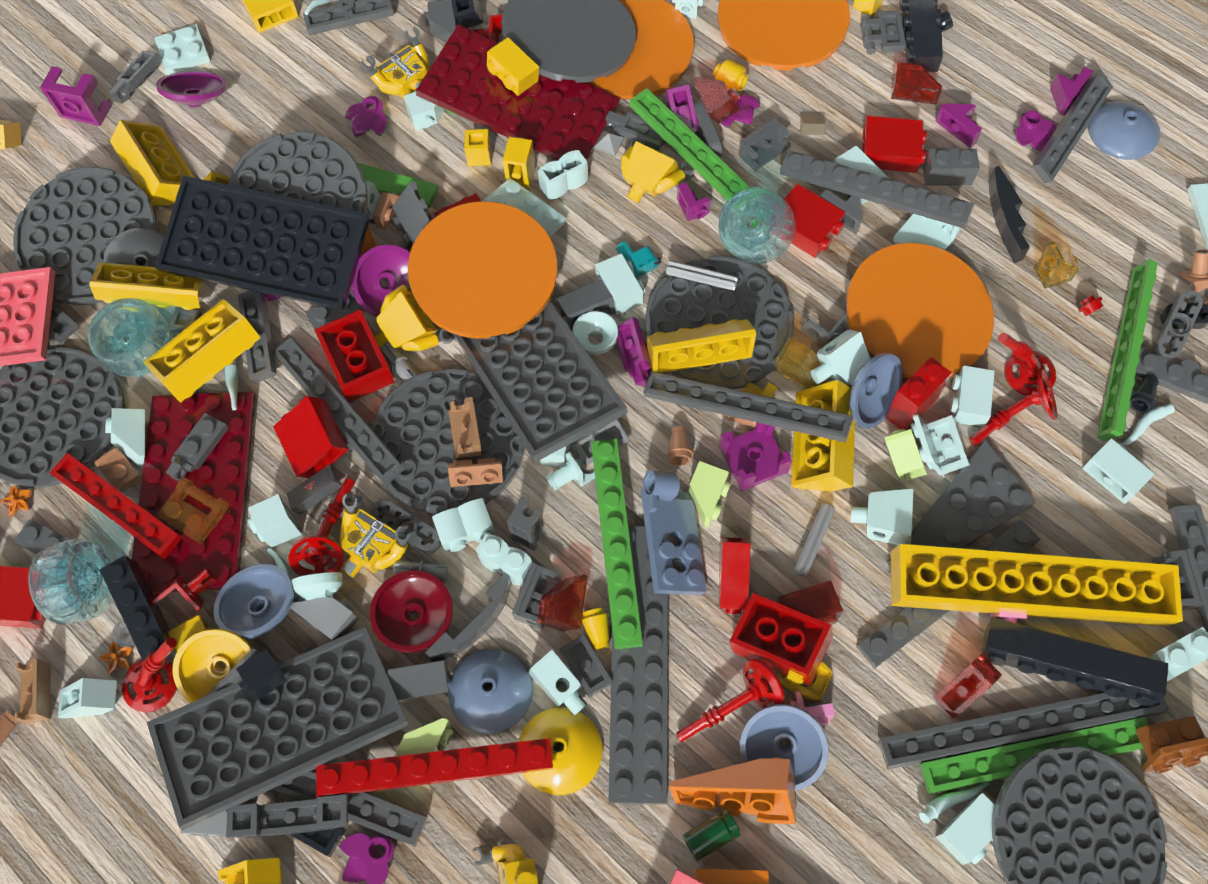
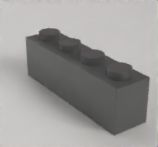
[392,181,432,248]

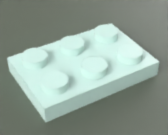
[482,178,566,237]

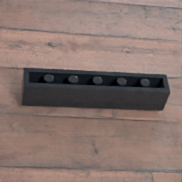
[980,617,1169,706]

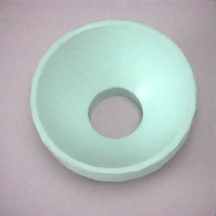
[572,311,618,355]
[292,572,343,601]

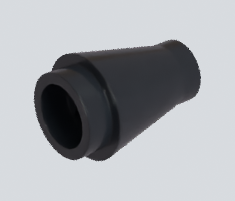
[1130,376,1159,413]

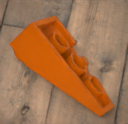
[669,757,796,824]

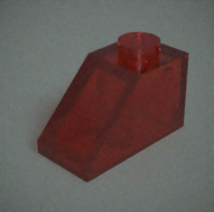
[891,62,942,105]
[693,77,741,124]
[538,574,588,632]
[777,580,843,625]
[933,654,1002,720]

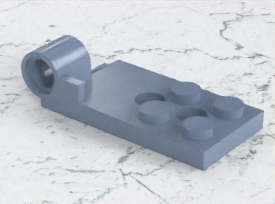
[641,470,707,595]

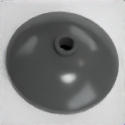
[104,228,164,267]

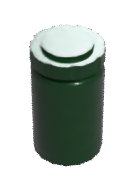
[682,809,741,862]

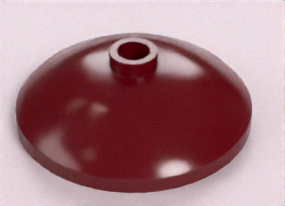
[369,570,453,653]

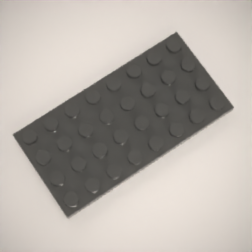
[452,301,628,463]
[147,626,408,831]

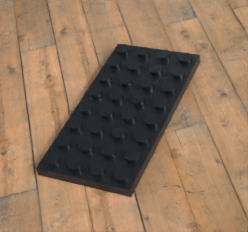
[155,176,371,311]

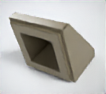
[800,114,825,135]

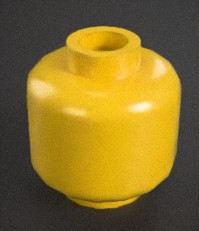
[713,59,749,94]

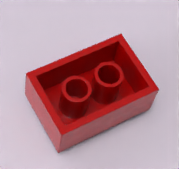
[314,309,395,403]
[729,593,833,686]

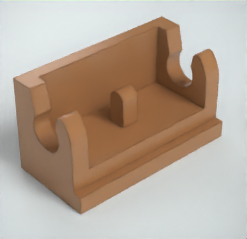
[448,397,482,459]
[15,658,51,725]

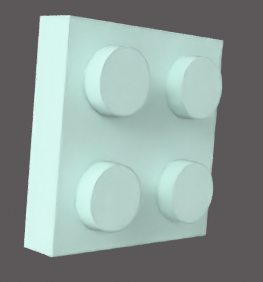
[154,24,210,75]

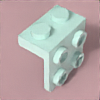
[893,214,961,250]
[911,413,970,475]

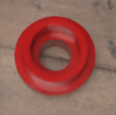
[1078,295,1104,317]

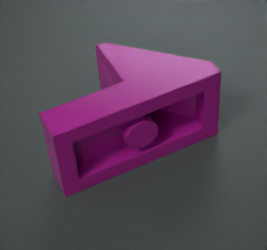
[1050,67,1093,116]
[666,84,699,132]
[936,104,982,148]

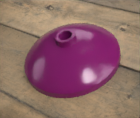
[156,71,228,107]
[351,245,410,317]

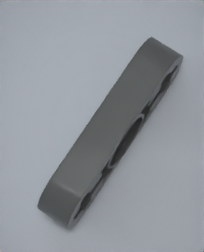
[693,100,722,157]
[1154,290,1203,360]
[372,500,441,554]

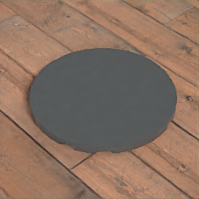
[502,0,636,83]
[227,131,368,213]
[13,167,159,305]
[645,256,794,389]
[0,347,125,488]
[371,368,525,514]
[992,746,1167,884]

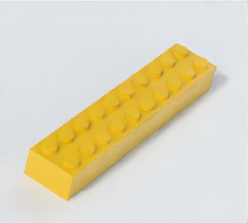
[891,544,1183,627]

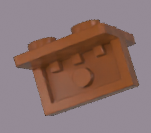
[1135,716,1208,774]

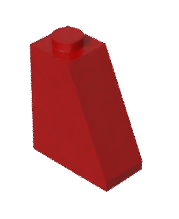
[718,537,751,614]

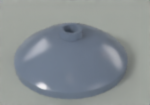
[1088,101,1160,160]
[849,353,903,429]
[214,564,294,639]
[448,649,532,734]
[740,704,829,791]

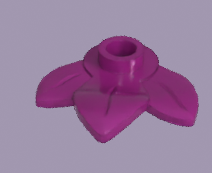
[717,92,760,128]
[345,96,387,137]
[1015,110,1057,151]
[339,833,394,884]

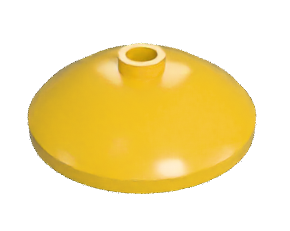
[173,628,253,703]
[518,707,603,795]

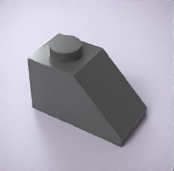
[424,0,457,43]

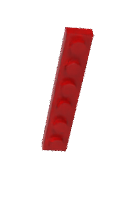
[49,453,182,559]

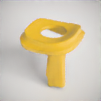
[779,662,832,702]

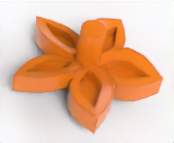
[1,486,32,517]
[99,641,133,675]

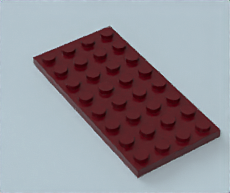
[416,24,620,161]
[132,391,256,593]

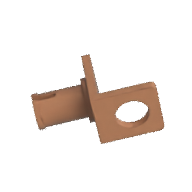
[1179,249,1208,306]

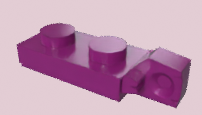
[617,317,651,388]

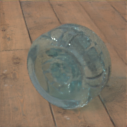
[718,187,796,264]
[88,298,173,377]
[28,538,113,625]

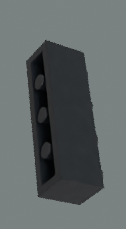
[99,555,177,666]

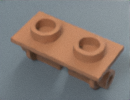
[448,457,503,487]

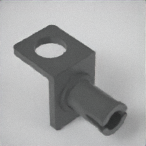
[800,313,847,347]

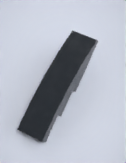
[988,166,1030,263]

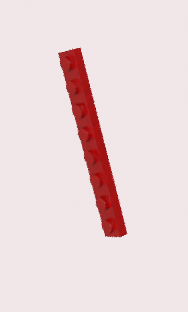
[316,738,554,797]

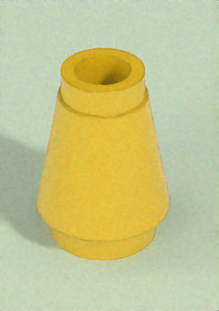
[581,607,610,650]

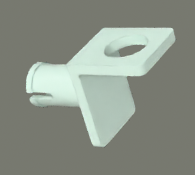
[546,452,595,491]

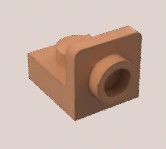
[373,192,400,230]
[95,448,142,493]

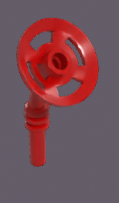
[998,333,1056,396]
[969,369,1058,446]
[288,478,355,576]
[122,637,177,712]
[676,659,785,742]

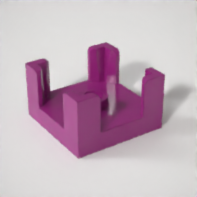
[40,66,112,126]
[719,423,792,492]

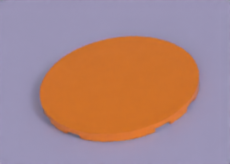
[587,0,694,99]
[717,0,850,71]
[408,202,557,338]
[845,243,994,379]

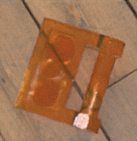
[156,478,229,544]

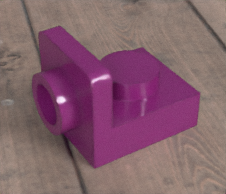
[677,182,711,221]

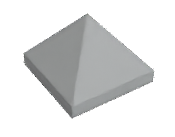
[594,130,624,156]

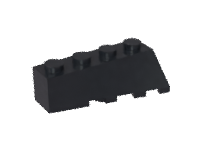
[899,0,943,72]

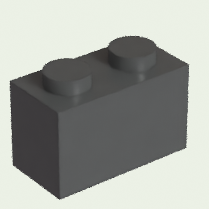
[923,148,980,186]

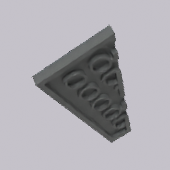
[887,440,1035,568]

